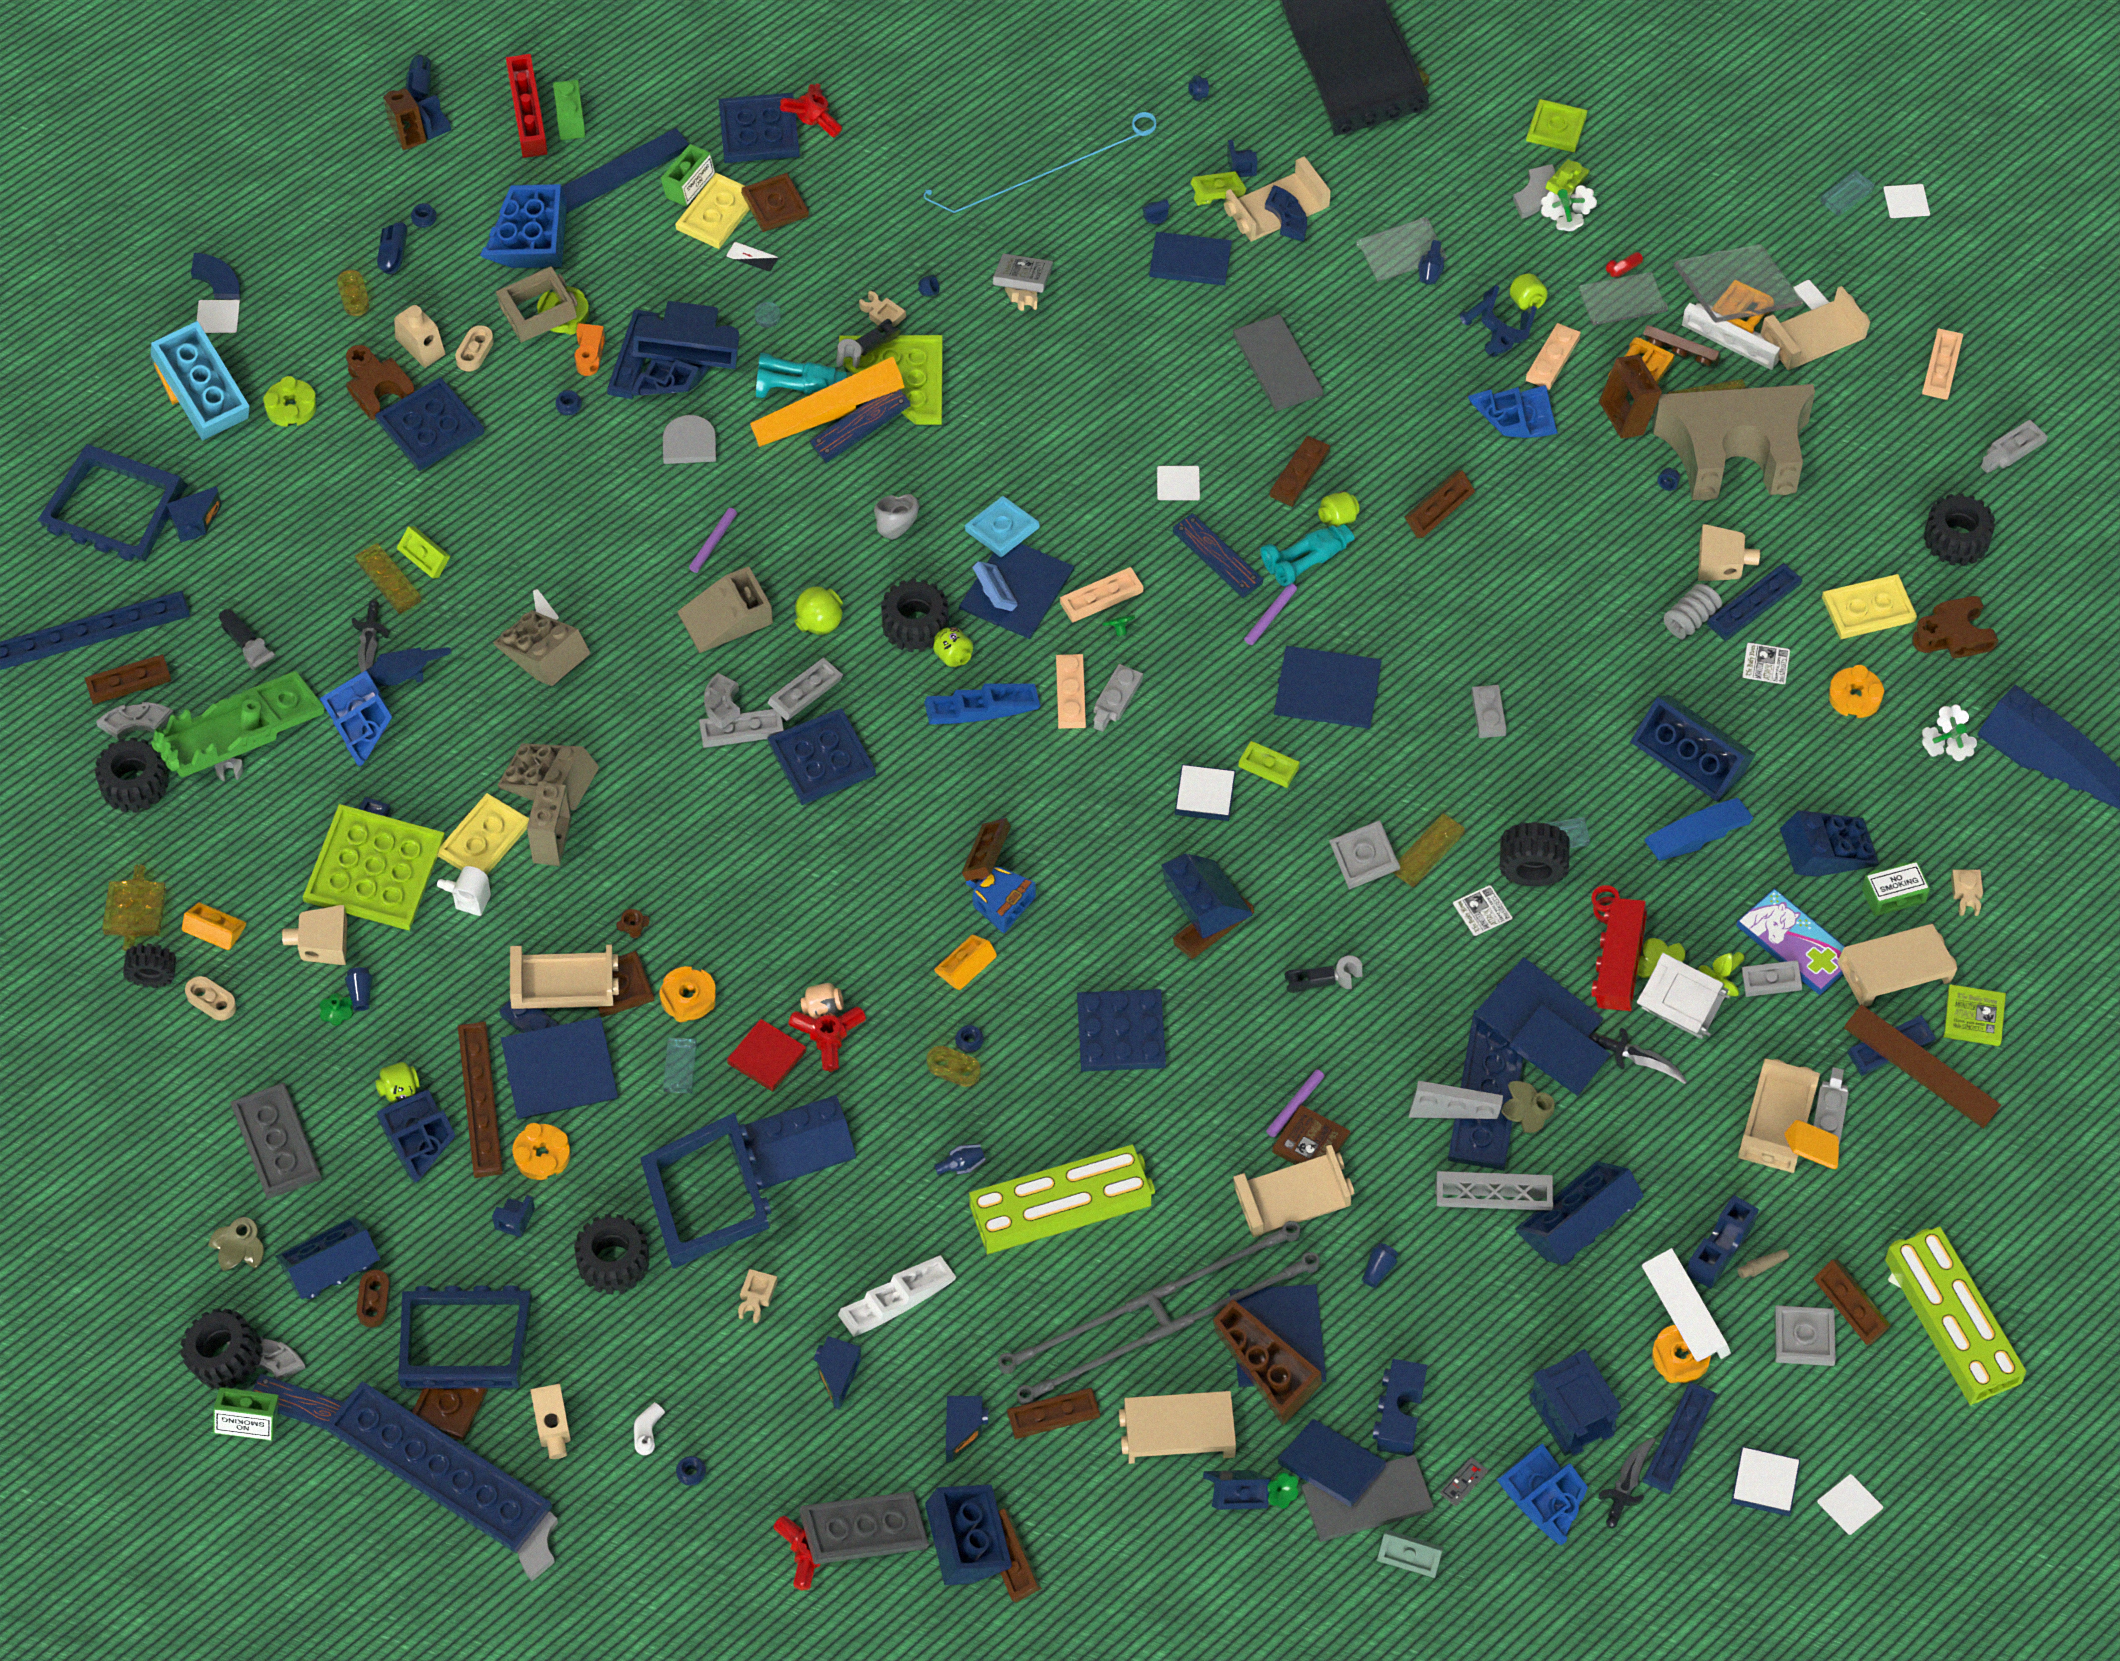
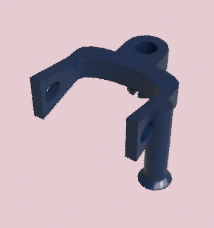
[1460,285,1537,357]

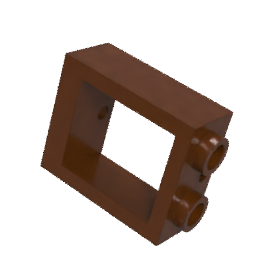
[1599,354,1662,439]

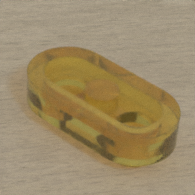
[337,270,369,316]
[927,1046,981,1086]

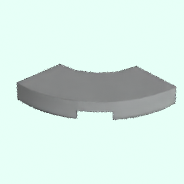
[1513,164,1555,219]
[704,673,740,729]
[96,702,174,740]
[227,1337,306,1380]
[518,1511,558,1581]

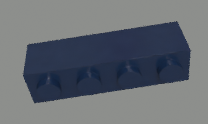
[1630,695,1756,802]
[728,1095,856,1194]
[1515,1161,1644,1265]

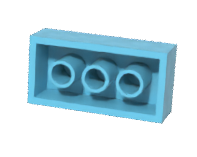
[151,321,250,441]

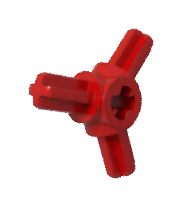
[780,83,842,138]
[788,1007,866,1072]
[773,1516,821,1591]

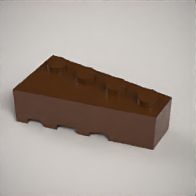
[1213,1299,1322,1426]

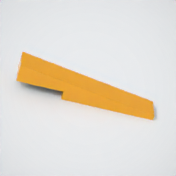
[750,357,904,447]

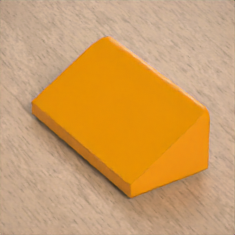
[182,902,246,950]
[934,934,997,990]
[1784,1120,1839,1170]

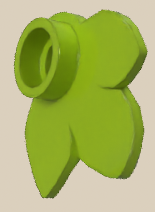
[1637,938,1685,978]

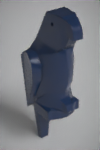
[353,647,451,688]

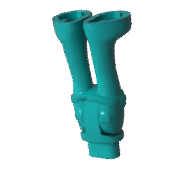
[756,352,847,398]
[1260,524,1355,587]

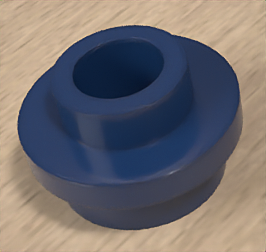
[1188,75,1209,101]
[411,203,437,228]
[555,390,582,415]
[955,1025,983,1053]
[676,1456,706,1486]

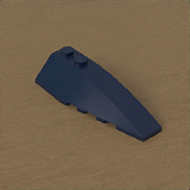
[1977,684,2120,809]

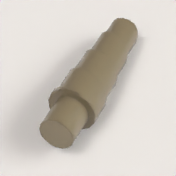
[1738,1249,1789,1279]

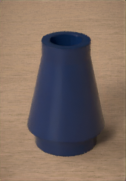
[345,967,373,1011]
[1361,1243,1399,1288]

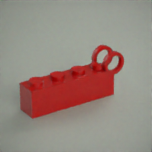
[506,54,547,158]
[1591,885,1648,1011]

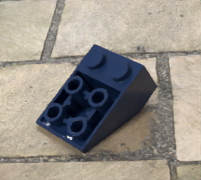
[1780,810,1879,877]

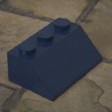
[1161,853,1252,939]
[275,1217,380,1299]
[925,1484,1012,1585]

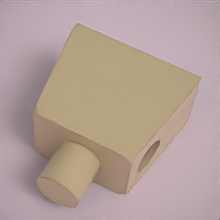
[394,305,445,368]
[1698,524,1760,581]
[282,905,348,965]
[530,1384,571,1459]

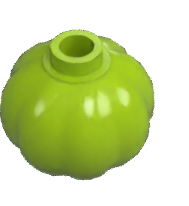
[794,586,843,635]

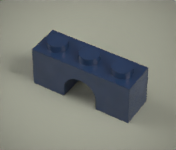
[1687,1195,1759,1289]
[1372,1359,1427,1456]

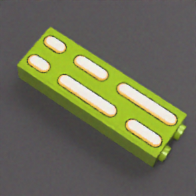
[969,1144,1155,1255]
[1885,1227,2027,1405]

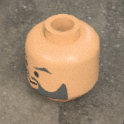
[801,983,844,1019]

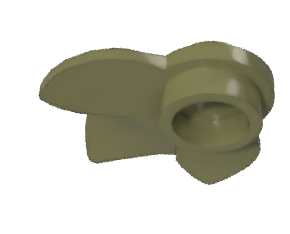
[1501,1081,1555,1133]
[209,1217,264,1271]

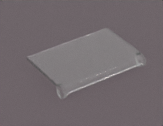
[1356,217,1447,282]
[1578,272,1668,326]

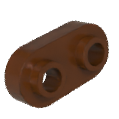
[356,1270,390,1327]

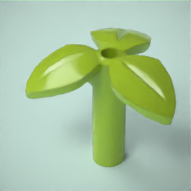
[1699,952,1745,996]

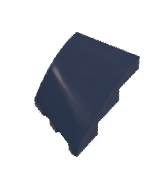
[631,359,711,396]
[375,1089,456,1183]

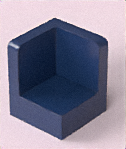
[417,95,451,140]
[1227,140,1257,178]
[492,1195,535,1238]

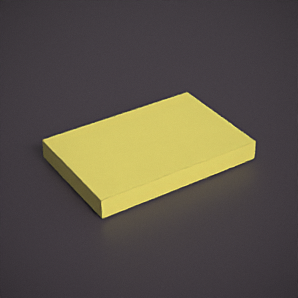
[676,173,750,249]
[1822,574,1917,640]
[438,793,529,875]

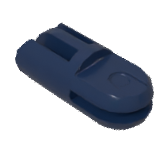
[406,54,431,103]
[377,222,408,274]

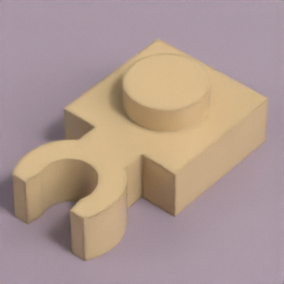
[1005,287,1038,311]
[859,291,906,327]
[1951,870,1983,916]
[738,1269,778,1323]

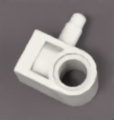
[437,866,491,916]

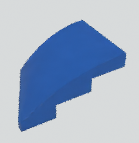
[1468,385,1558,438]
[320,670,393,767]
[1496,1443,1588,1545]

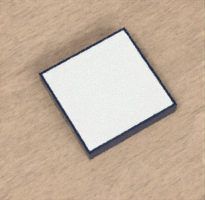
[1175,764,1236,821]
[1731,1446,1801,1517]

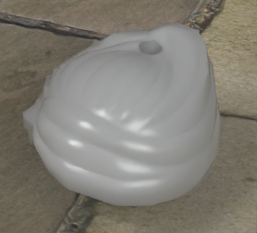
[874,494,919,540]

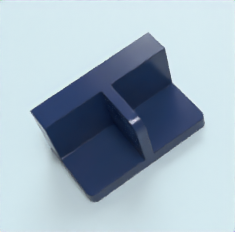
[1203,1470,1272,1510]

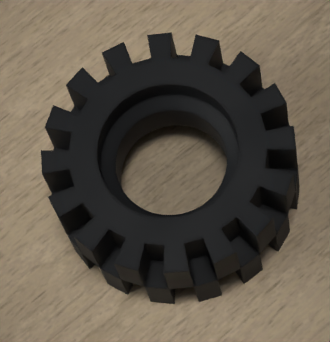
[123,943,176,988]

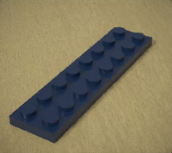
[325,1381,552,1553]

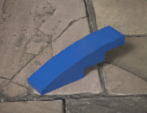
[924,684,1040,724]
[1644,798,1753,861]

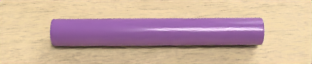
[689,508,737,573]
[1244,583,1297,645]
[1266,1069,1325,1138]

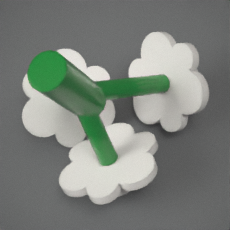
[1541,185,1597,231]
[1922,704,1977,761]

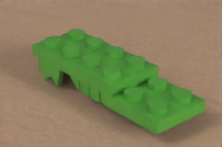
[151,671,324,778]

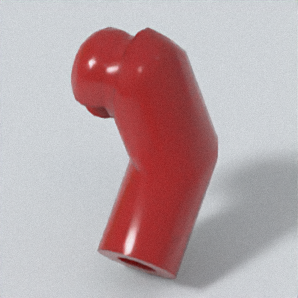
[1605,252,1643,278]

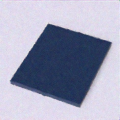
[959,543,1074,639]
[1274,646,1382,729]
[1474,957,1604,1042]
[501,1017,618,1120]
[1229,1284,1326,1387]

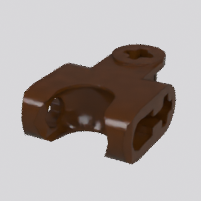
[346,345,415,421]
[1912,596,1998,658]

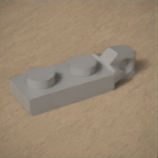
[1980,420,2048,474]
[1093,664,1143,732]
[1813,1067,1849,1144]

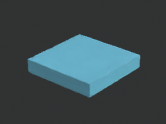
[965,496,1040,557]

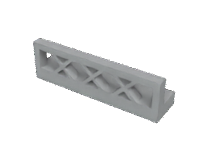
[1435,1171,1553,1210]

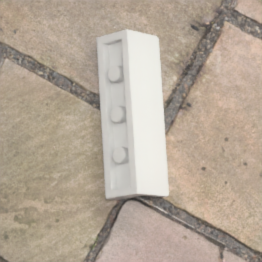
[1682,303,1780,370]
[1642,1248,1731,1361]

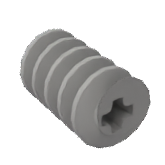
[1664,584,1722,639]

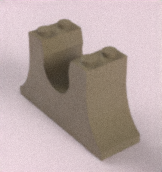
[1652,384,1815,501]

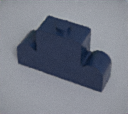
[633,301,740,369]

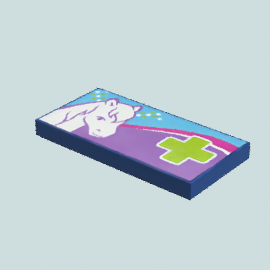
[1736,888,1845,995]

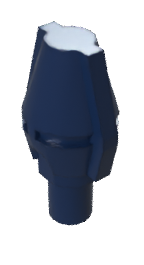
[1418,240,1444,285]
[934,1144,986,1175]

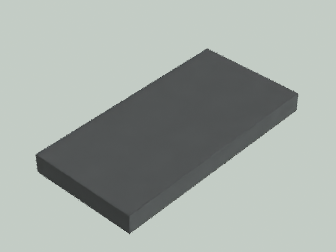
[1233,314,1323,412]
[230,1083,322,1200]
[1301,1455,1434,1542]
[799,1491,929,1564]

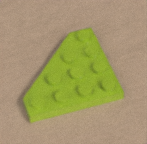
[839,335,943,425]

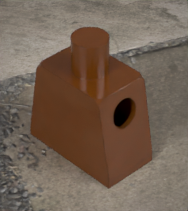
[383,89,426,150]

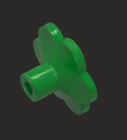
[1102,615,1135,636]
[319,993,353,1026]
[1267,1472,1298,1509]

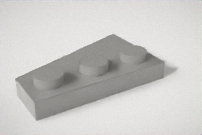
[1409,1081,1503,1119]

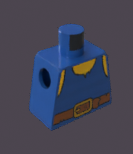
[966,866,1036,934]

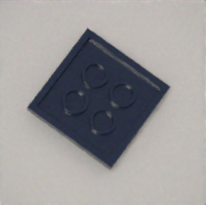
[718,93,800,163]
[375,377,485,471]
[767,708,876,805]
[1077,989,1166,1072]

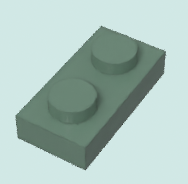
[1377,1530,1444,1578]

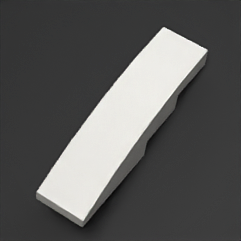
[838,1256,956,1337]

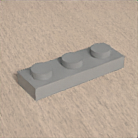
[768,658,843,721]
[699,709,784,748]

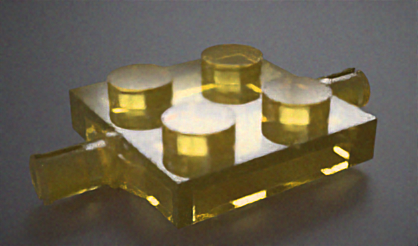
[102,864,166,951]

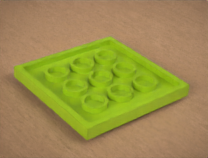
[303,804,445,931]

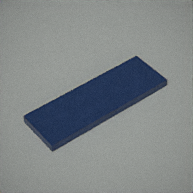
[1448,1010,1523,1171]

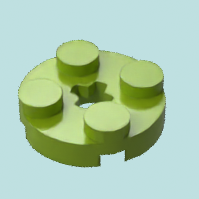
[537,286,589,335]
[263,376,317,427]

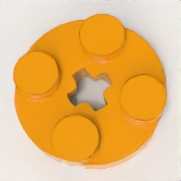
[1829,665,1884,718]
[660,966,716,1022]
[512,1123,571,1180]
[1652,1325,1711,1383]

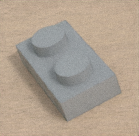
[1471,685,1506,738]
[1742,960,1802,997]

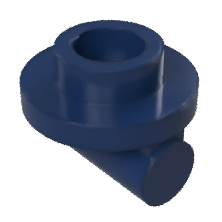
[1142,199,1169,224]

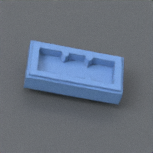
[972,561,1018,611]

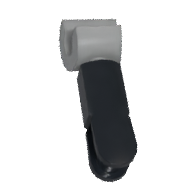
[836,319,900,368]
[219,609,276,671]
[1284,956,1362,993]

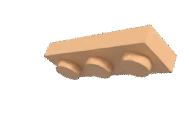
[1526,323,1581,390]
[1922,328,1963,400]
[1060,567,1143,623]
[1056,654,1086,729]

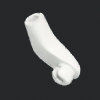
[634,1402,665,1455]

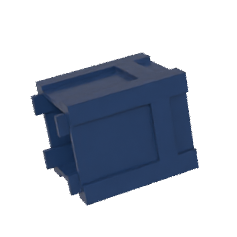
[1529,1349,1621,1456]

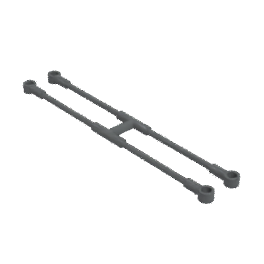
[998,1221,1319,1405]

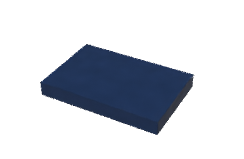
[1149,232,1232,285]
[1509,1004,1610,1096]
[1278,1419,1385,1507]

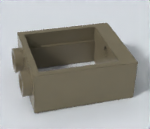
[496,266,578,343]
[527,782,571,866]

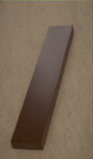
[1844,1004,2001,1129]
[458,1021,503,1178]

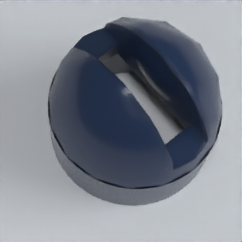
[918,275,939,297]
[1657,467,1681,491]

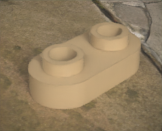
[455,326,494,371]
[185,976,236,1020]

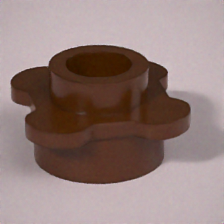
[616,909,650,939]

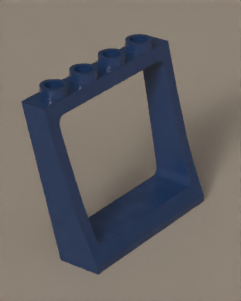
[38,444,188,562]
[640,1112,772,1269]
[398,1285,532,1389]

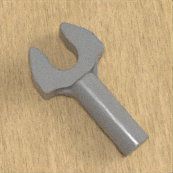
[215,757,244,781]

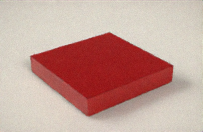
[727,1019,807,1092]

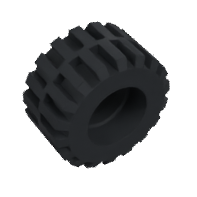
[1924,493,1995,566]
[881,579,949,652]
[95,737,169,813]
[1500,822,1570,887]
[574,1214,650,1294]
[180,1308,263,1390]

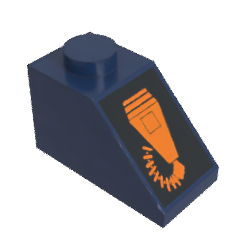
[166,486,222,543]
[814,1336,862,1410]
[946,1396,989,1462]

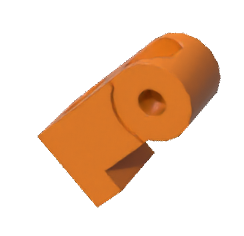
[575,323,606,376]

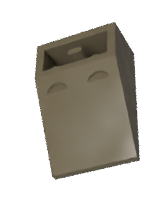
[677,566,773,653]
[493,610,591,686]
[497,743,599,810]

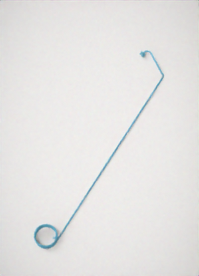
[924,112,1156,213]

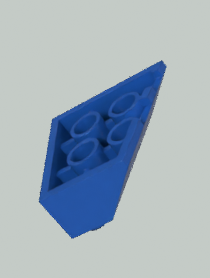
[480,184,567,268]

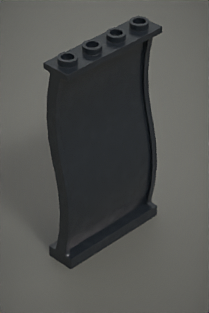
[1279,0,1429,137]

